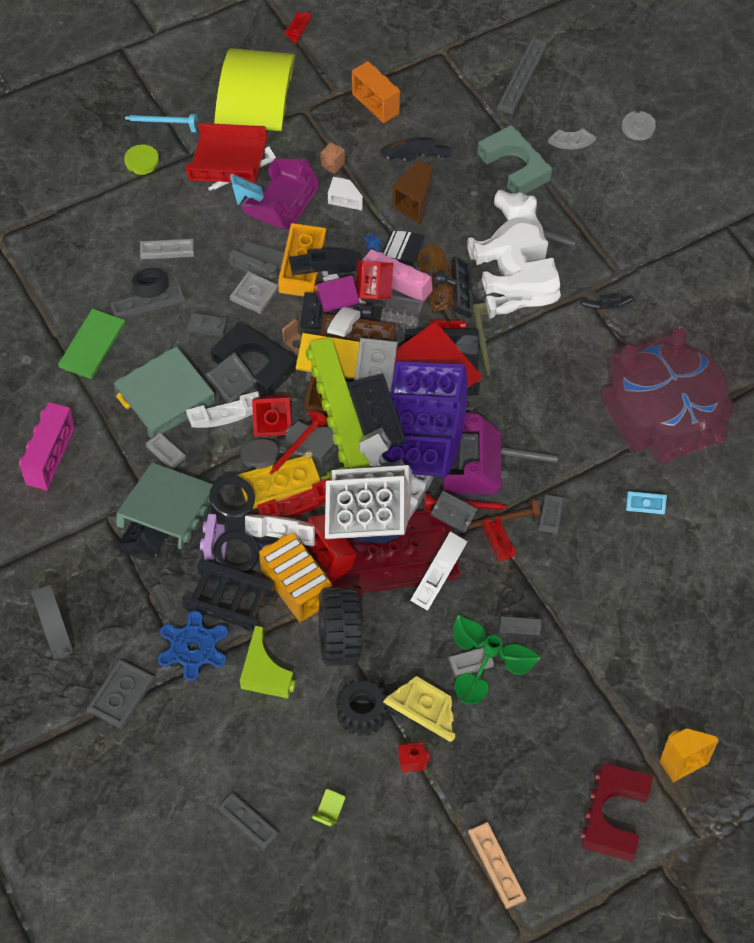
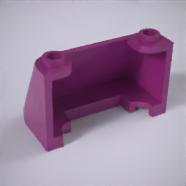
[241,158,319,230]

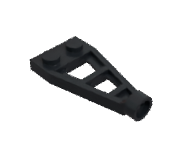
[300,292,375,329]

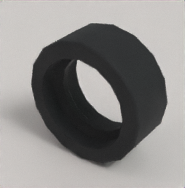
[132,268,168,298]

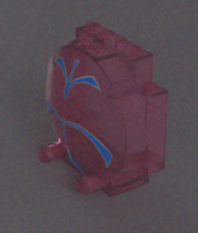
[601,328,735,464]

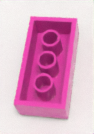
[19,402,75,490]

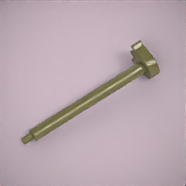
[472,302,491,376]

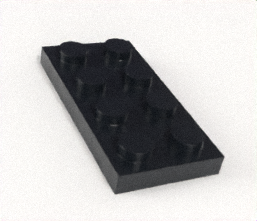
[347,374,406,448]

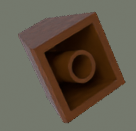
[392,160,433,224]

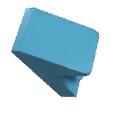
[230,174,264,205]

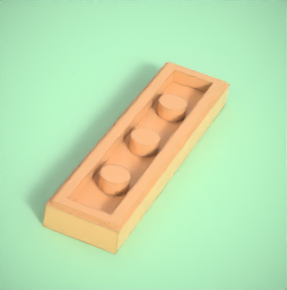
[468,822,526,909]

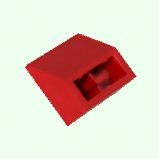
[356,260,393,299]

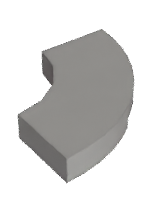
[548,128,596,149]

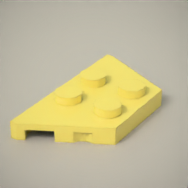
[383,676,455,742]

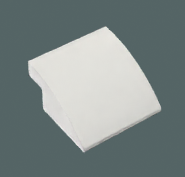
[325,465,412,539]

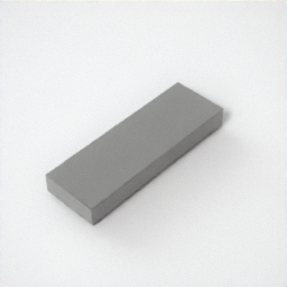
[140,239,194,259]

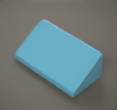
[626,491,667,514]

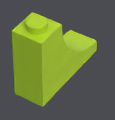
[240,626,296,699]

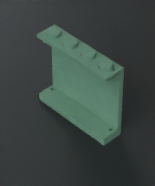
[114,346,215,439]
[117,463,213,549]

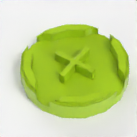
[124,145,159,175]

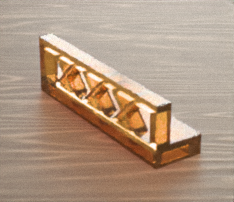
[417,244,454,313]

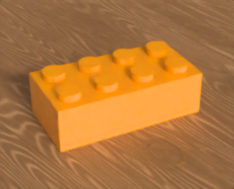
[278,223,326,296]

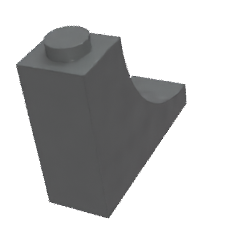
[286,421,339,467]
[31,585,74,659]

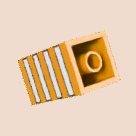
[259,532,333,623]

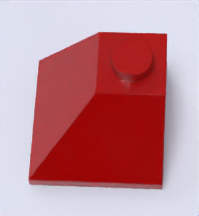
[252,393,291,437]

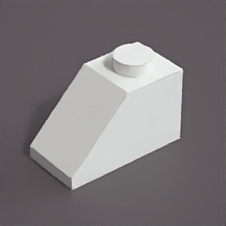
[328,177,363,210]

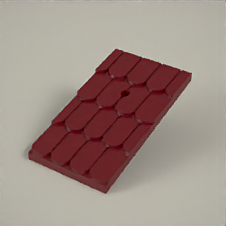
[332,509,461,595]

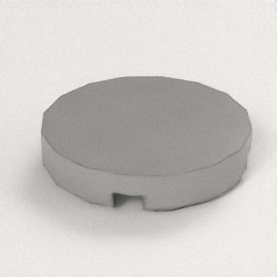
[622,111,656,140]

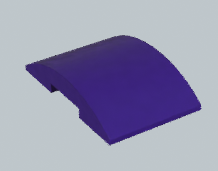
[382,361,467,477]

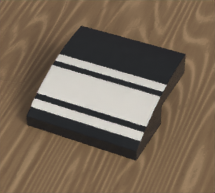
[382,231,425,267]

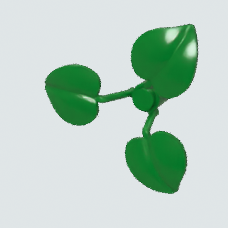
[453,615,540,704]

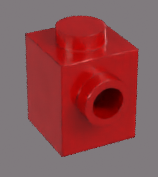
[398,742,430,773]

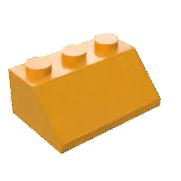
[659,728,719,782]

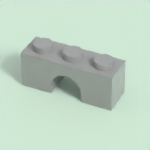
[359,427,405,468]

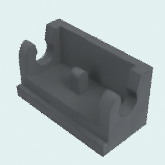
[430,491,477,533]

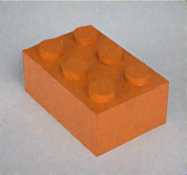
[352,61,400,123]

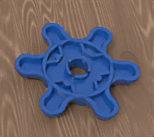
[158,611,228,682]

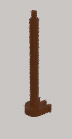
[467,498,541,530]

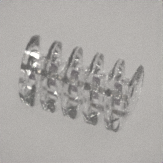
[381,306,420,333]

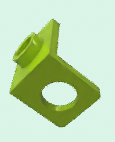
[312,789,346,826]

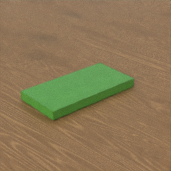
[58,309,125,379]

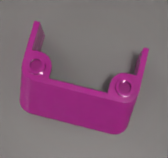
[443,413,501,495]

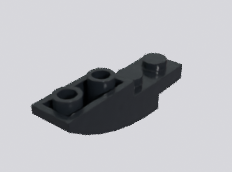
[380,137,452,161]
[289,249,362,276]

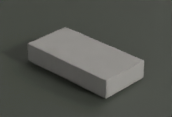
[146,432,186,470]
[449,647,494,678]

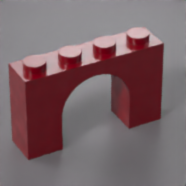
[580,763,653,862]

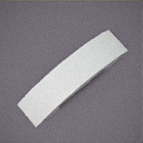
[186,391,260,428]
[245,515,315,546]

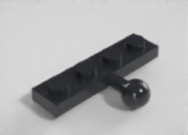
[434,256,473,318]

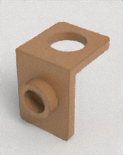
[282,319,302,355]

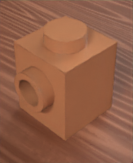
[321,142,345,174]

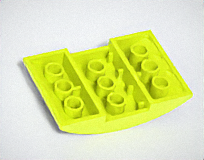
[214,48,295,131]

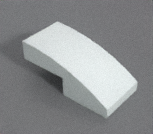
[327,307,360,337]

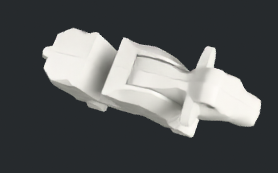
[467,190,561,319]

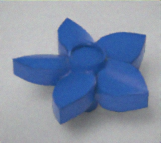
[363,232,382,252]

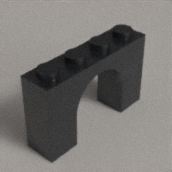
[211,321,296,396]

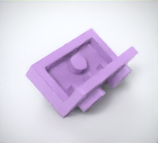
[200,514,227,560]

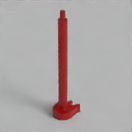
[269,410,327,475]
[423,494,507,511]

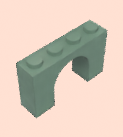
[477,125,552,194]

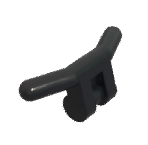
[581,293,634,310]

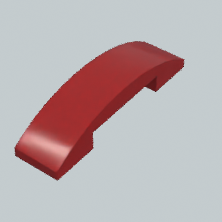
[257,478,330,518]

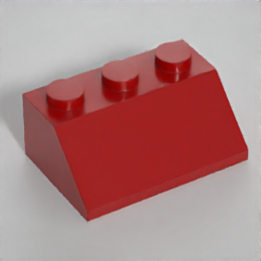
[302,515,357,584]

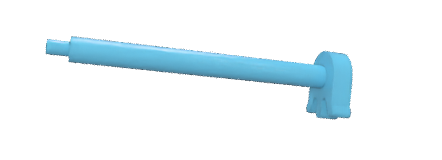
[125,114,199,132]

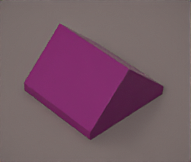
[314,276,359,312]

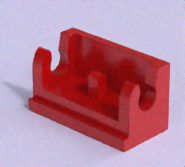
[483,516,517,562]

